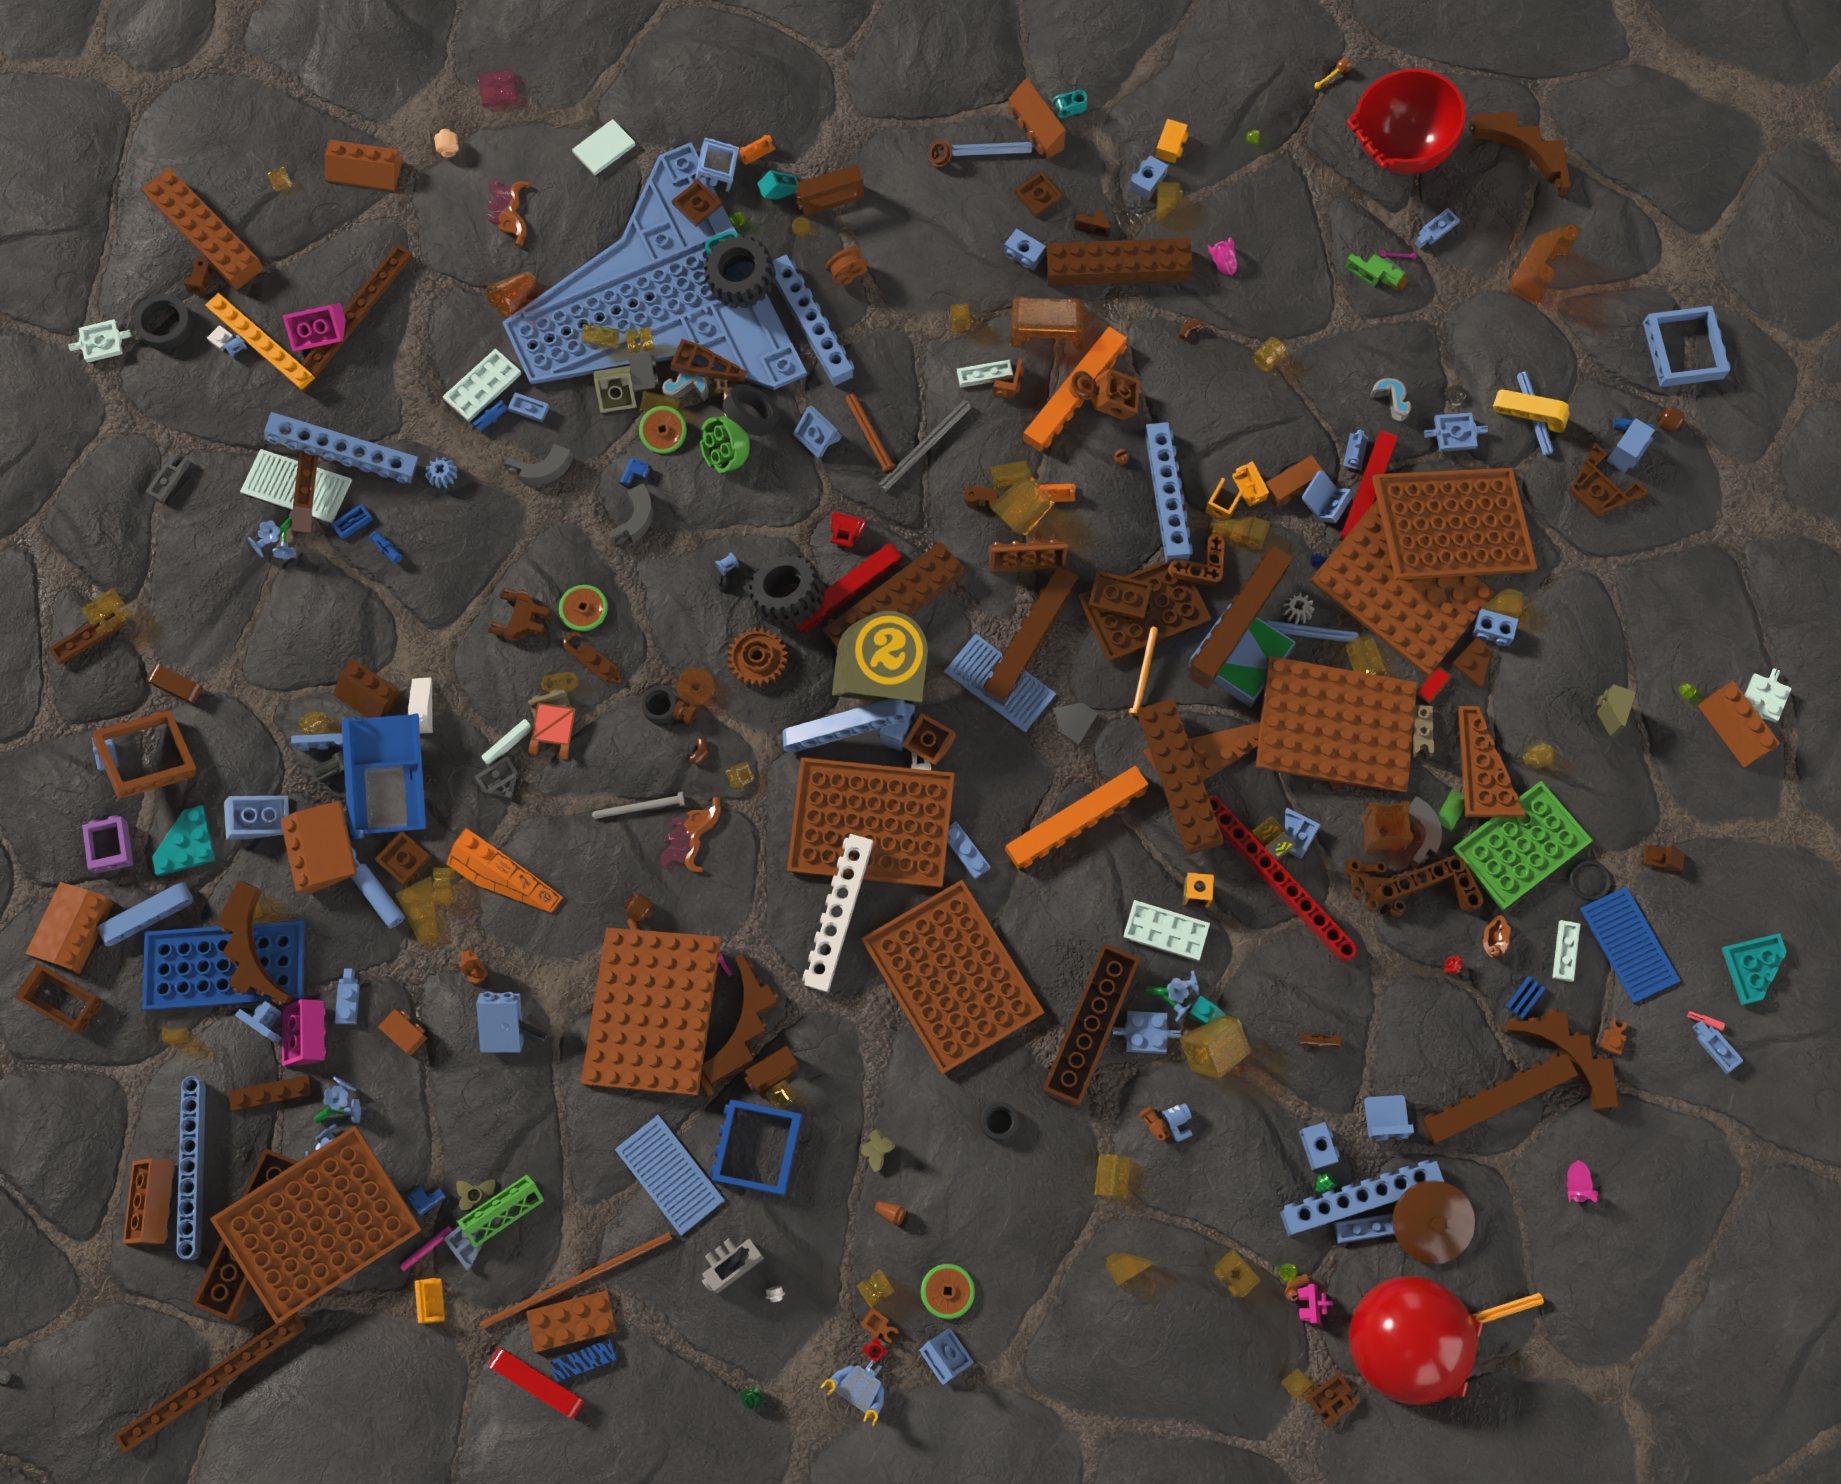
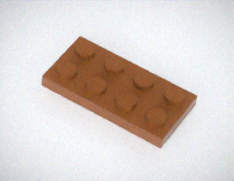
[526,1290,617,1353]

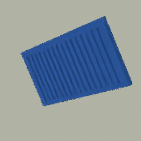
[1580,886,1680,1003]

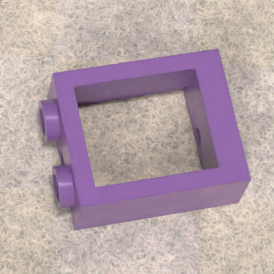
[82,815,133,874]

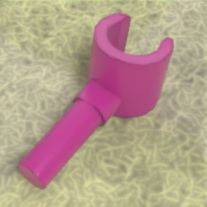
[718,953,733,977]

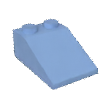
[224,796,289,840]

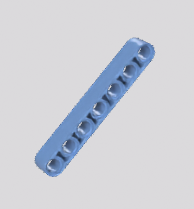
[782,698,906,752]

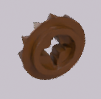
[928,138,953,168]

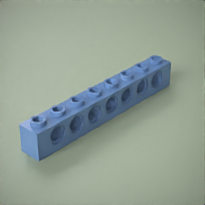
[773,255,854,386]
[264,412,418,484]
[1145,422,1193,564]
[1280,1159,1444,1236]

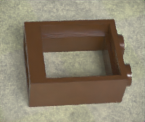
[744,1046,799,1094]

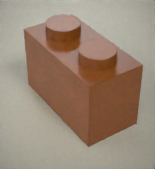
[378,1009,427,1056]

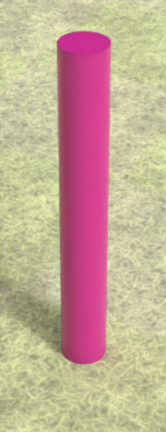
[399,1226,453,1271]

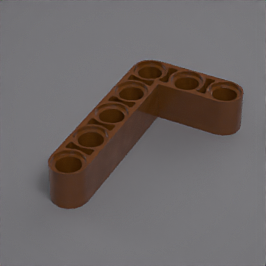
[1374,855,1483,913]

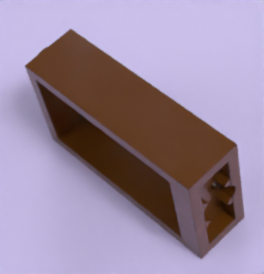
[795,164,864,217]
[14,963,103,1034]

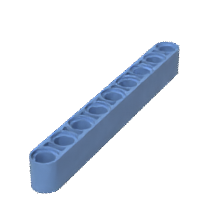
[176,1076,206,1261]

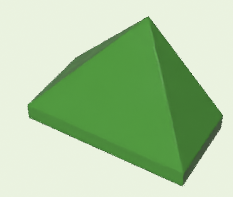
[1437,789,1464,832]

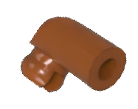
[1285,1274,1310,1301]

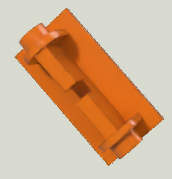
[738,135,775,165]
[1037,484,1075,503]

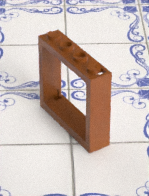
[93,710,196,799]

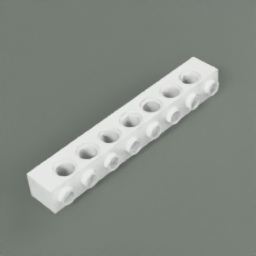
[802,834,873,993]

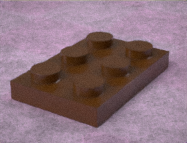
[1088,571,1152,620]

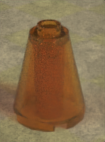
[486,271,536,318]

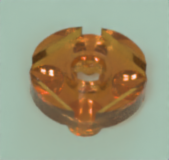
[676,668,715,707]

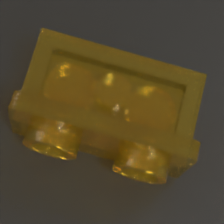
[1345,637,1385,675]

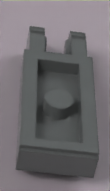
[146,453,190,503]

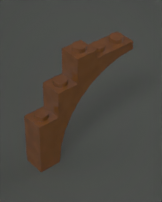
[216,880,295,1005]
[702,954,779,1086]
[1503,1009,1618,1111]

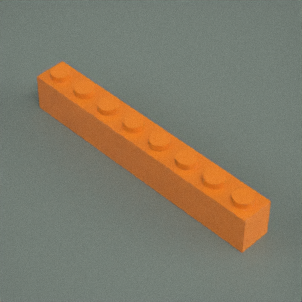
[1023,326,1127,452]
[1005,765,1148,869]

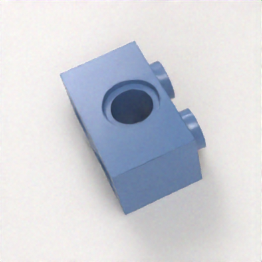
[1130,155,1168,200]
[1004,228,1046,271]
[1299,1122,1340,1171]

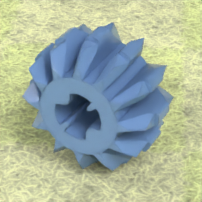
[426,457,457,488]

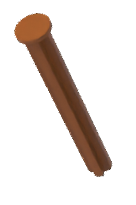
[846,393,896,474]

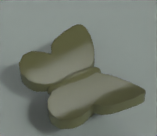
[861,1129,895,1172]
[456,1180,496,1210]

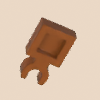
[1600,1017,1627,1056]
[860,1308,898,1343]

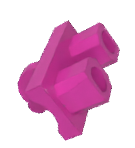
[1298,1284,1333,1324]

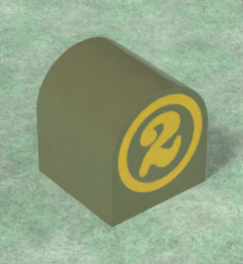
[832,611,928,704]

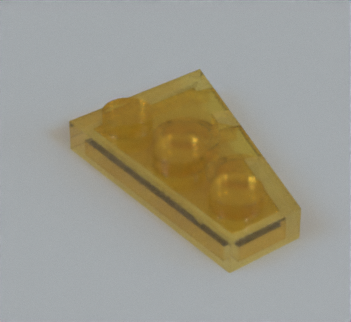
[396,876,439,946]

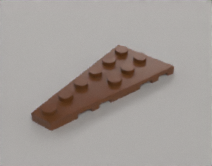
[1458,706,1526,817]
[1143,722,1260,781]

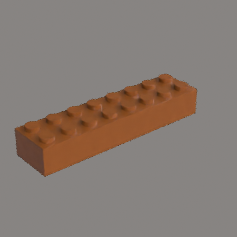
[141,168,264,291]

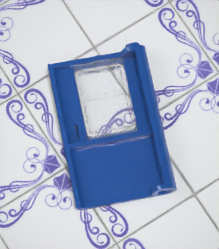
[341,713,426,839]

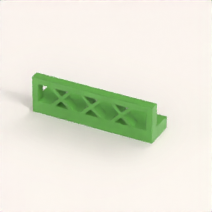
[457,1175,544,1248]

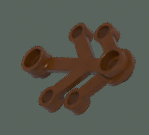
[1344,858,1406,918]

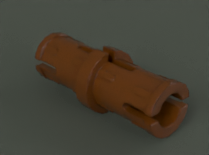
[1299,1033,1341,1049]

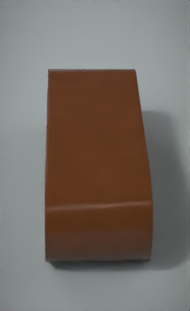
[146,664,204,705]

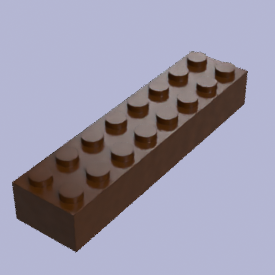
[1046,238,1193,286]
[823,541,964,652]
[1188,545,1293,690]
[1137,698,1224,856]
[1041,943,1140,1109]
[191,1148,298,1322]

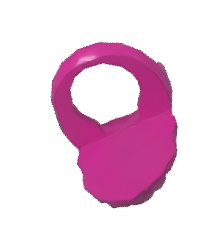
[1208,236,1237,276]
[1567,1160,1598,1203]

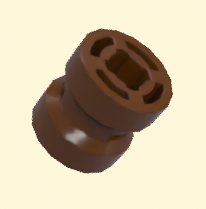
[672,700,698,725]

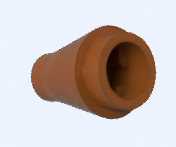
[874,1200,906,1225]

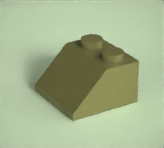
[594,366,637,413]
[1596,684,1636,738]

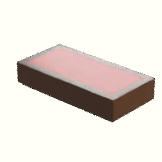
[1416,665,1452,706]

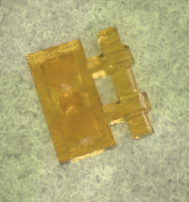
[80,588,132,635]

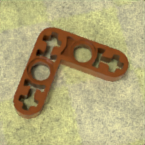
[1168,534,1225,586]

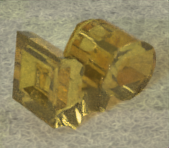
[433,868,455,905]

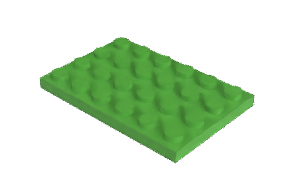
[1451,781,1593,911]

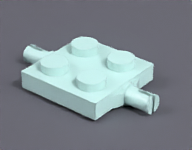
[68,319,132,363]
[1744,669,1791,723]

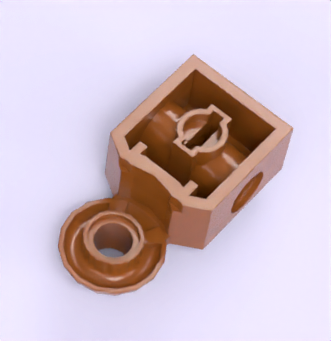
[1069,368,1140,421]

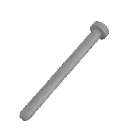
[592,792,685,819]

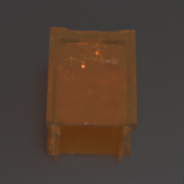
[1361,801,1413,853]

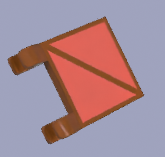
[528,703,576,759]

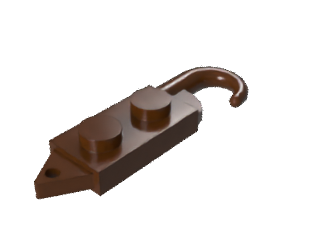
[563,632,622,684]

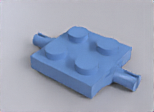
[1424,413,1488,452]
[1112,1011,1181,1054]

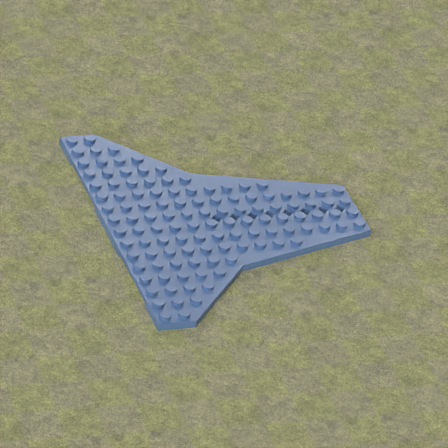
[502,142,807,390]

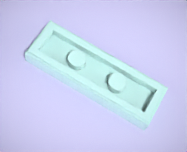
[957,360,1014,388]
[481,719,533,767]
[1552,920,1580,982]

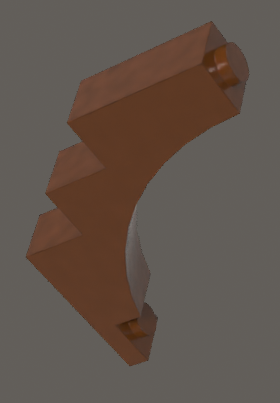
[1468,111,1571,196]

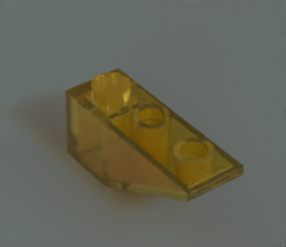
[1208,517,1270,549]

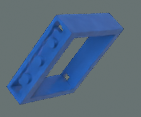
[710,1100,802,1197]

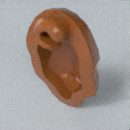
[1483,915,1511,958]

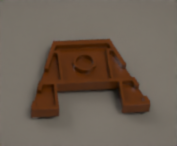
[1569,443,1649,517]

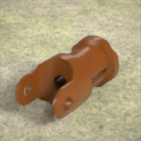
[1138,1105,1171,1141]

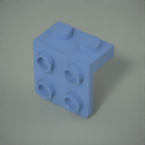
[1302,470,1354,523]
[1364,1095,1414,1141]

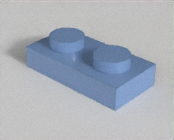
[508,393,550,423]

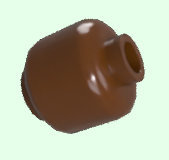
[1656,406,1686,434]
[624,893,654,922]

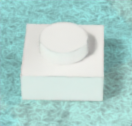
[207,325,235,351]

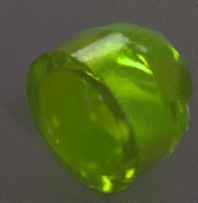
[1246,130,1260,145]
[730,212,746,228]
[1679,682,1697,699]
[1279,1263,1297,1282]

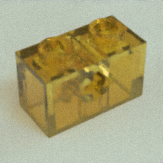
[1212,1249,1261,1298]

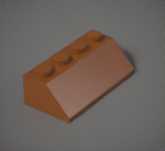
[1007,78,1066,159]
[325,140,403,192]
[1698,681,1780,768]
[123,1158,175,1245]

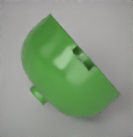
[700,416,750,473]

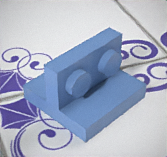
[793,406,842,458]
[235,1001,282,1044]
[919,1328,974,1385]

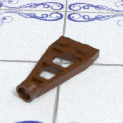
[670,339,748,385]

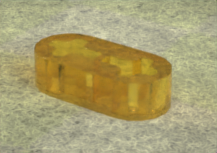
[541,672,578,694]

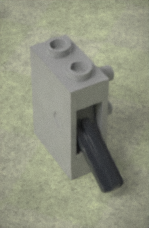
[702,1238,764,1294]

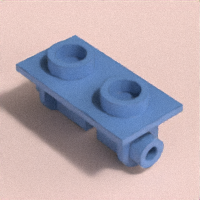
[1343,430,1368,470]

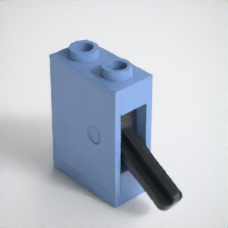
[476,992,547,1052]

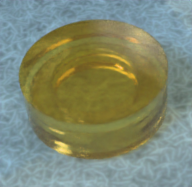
[792,217,810,236]

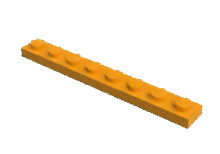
[205,293,314,390]

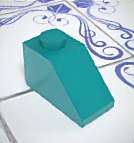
[757,170,798,200]
[1187,996,1232,1038]

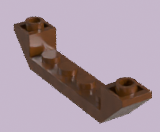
[291,436,321,534]

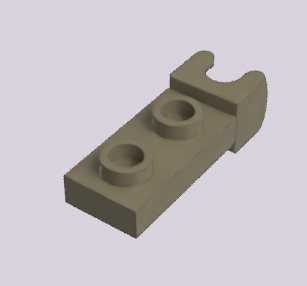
[1412,705,1434,759]

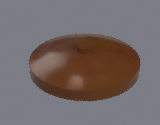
[1392,1180,1475,1264]

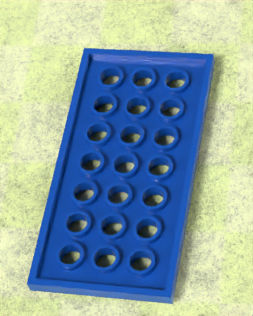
[142,921,305,1011]

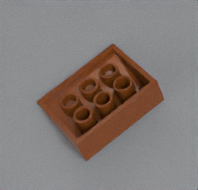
[989,539,1068,572]
[280,801,357,894]
[25,882,114,974]

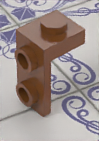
[993,358,1025,399]

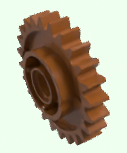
[727,627,788,687]

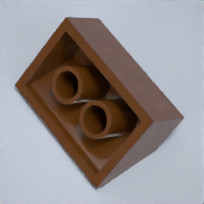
[333,659,402,718]

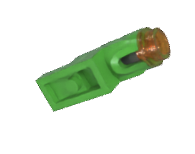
[1345,254,1410,291]

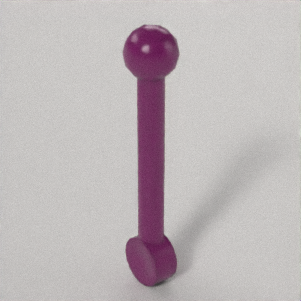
[1379,251,1417,260]

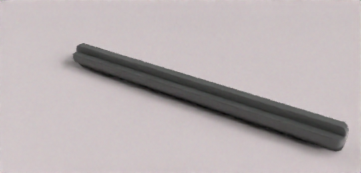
[879,400,971,492]

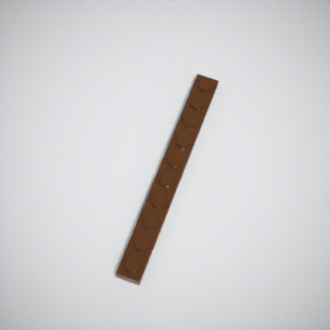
[288,244,413,392]
[113,1311,307,1453]

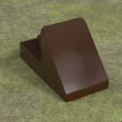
[1074,207,1111,237]
[1643,845,1685,872]

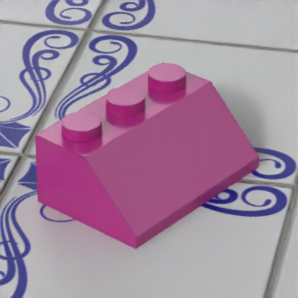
[283,302,346,351]
[282,999,326,1066]

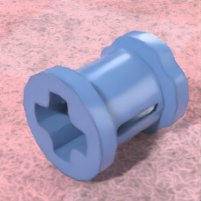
[223,334,247,358]
[715,552,740,576]

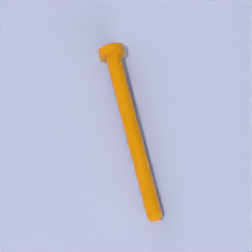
[1129,627,1158,716]

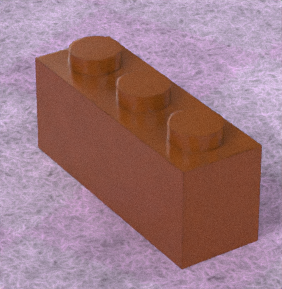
[1265,455,1323,507]

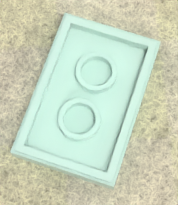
[572,119,635,176]

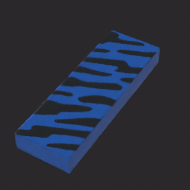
[550,1339,617,1382]

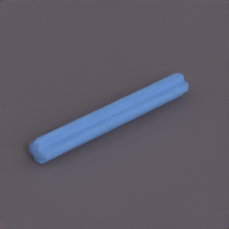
[951,142,1032,156]
[1517,372,1554,455]
[1266,620,1359,643]

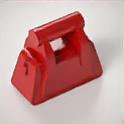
[830,511,866,549]

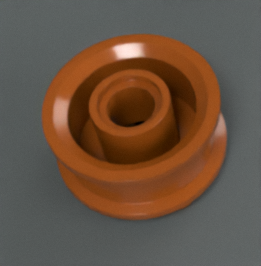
[826,246,868,285]

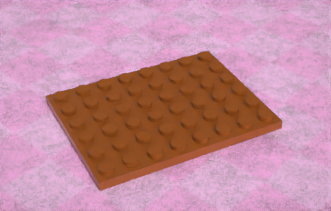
[1372,468,1537,580]
[1309,500,1495,676]
[1256,656,1417,794]
[787,757,955,888]
[861,880,1045,1075]
[581,927,722,1096]
[210,1125,422,1324]

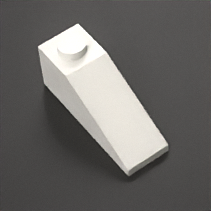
[408,677,433,733]

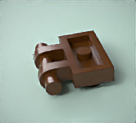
[1305,1372,1360,1428]

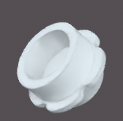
[765,1286,785,1302]

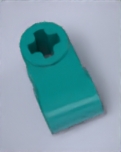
[1053,90,1087,118]

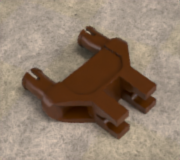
[488,587,552,641]

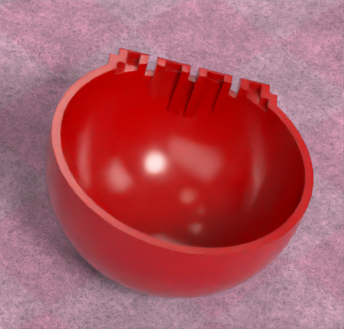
[1346,69,1465,175]
[1349,1276,1483,1405]

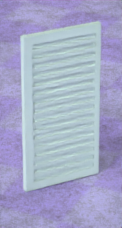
[240,449,352,523]

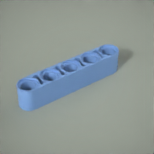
[97,882,194,946]

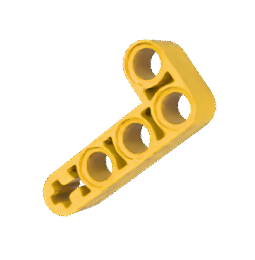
[1492,390,1570,433]

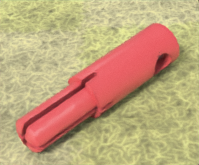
[1687,1011,1725,1031]

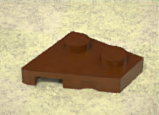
[1452,638,1492,689]

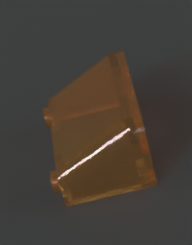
[1509,224,1582,305]
[1010,296,1084,348]

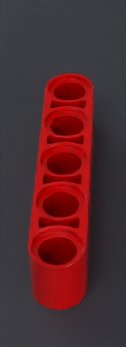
[488,1347,585,1419]

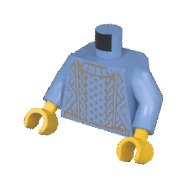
[821,1360,884,1426]

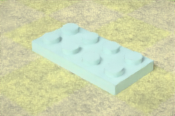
[443,349,522,422]
[1123,900,1210,962]

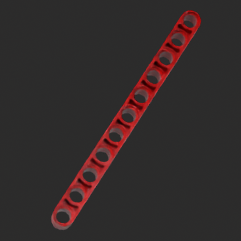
[1209,796,1357,962]

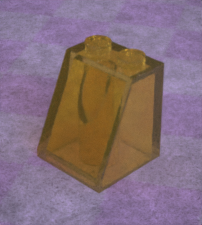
[990,476,1055,536]
[1179,1015,1251,1079]

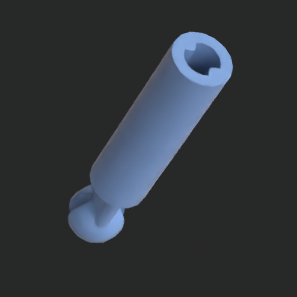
[351,847,405,928]

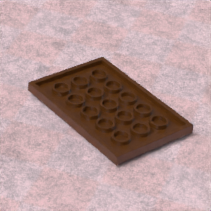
[1077,561,1212,663]

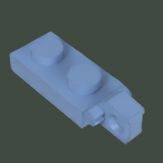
[1415,208,1460,249]
[335,969,360,1024]
[1692,1021,1743,1074]

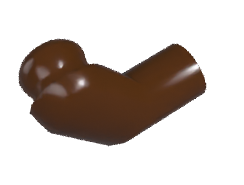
[1178,319,1204,340]
[689,738,709,765]

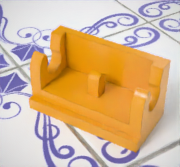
[1232,461,1269,507]
[415,1278,445,1324]

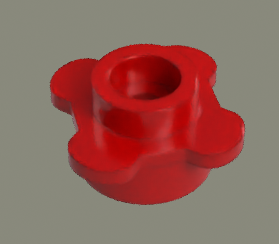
[1444,955,1463,975]
[862,1338,887,1362]

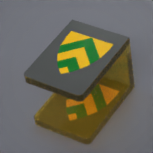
[1252,816,1297,860]

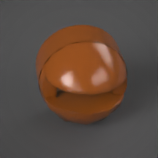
[1114,449,1129,465]

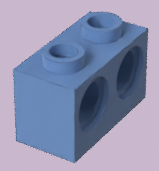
[1472,609,1518,646]

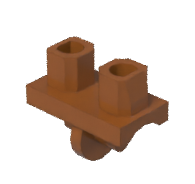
[458,949,489,984]

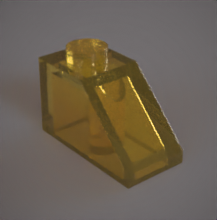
[1156,182,1183,223]
[1482,589,1522,619]
[1104,1252,1153,1286]

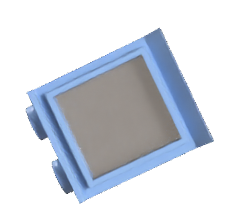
[695,138,739,192]

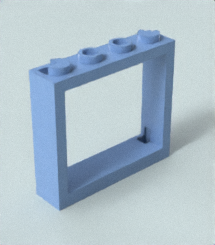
[1643,306,1731,387]

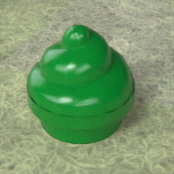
[1315,1172,1337,1193]

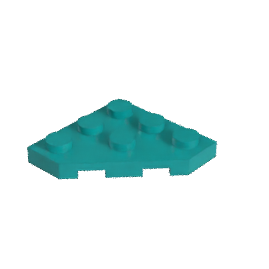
[152,805,216,877]
[1721,933,1787,1005]

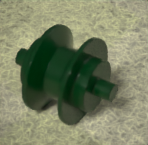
[741,1386,764,1410]

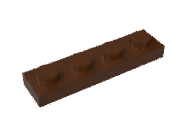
[48,608,126,665]
[228,1075,313,1112]

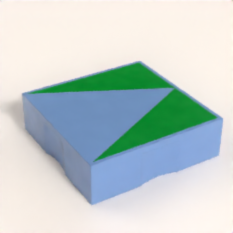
[1188,603,1296,708]

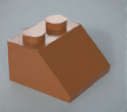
[902,713,956,765]

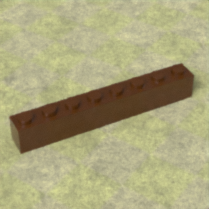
[983,566,1078,706]
[1420,1053,1578,1145]

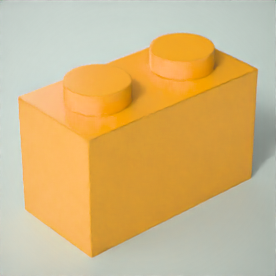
[1155,119,1189,164]

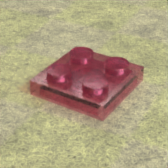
[478,69,518,108]

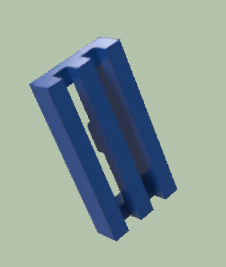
[331,504,373,540]
[1505,976,1545,1020]

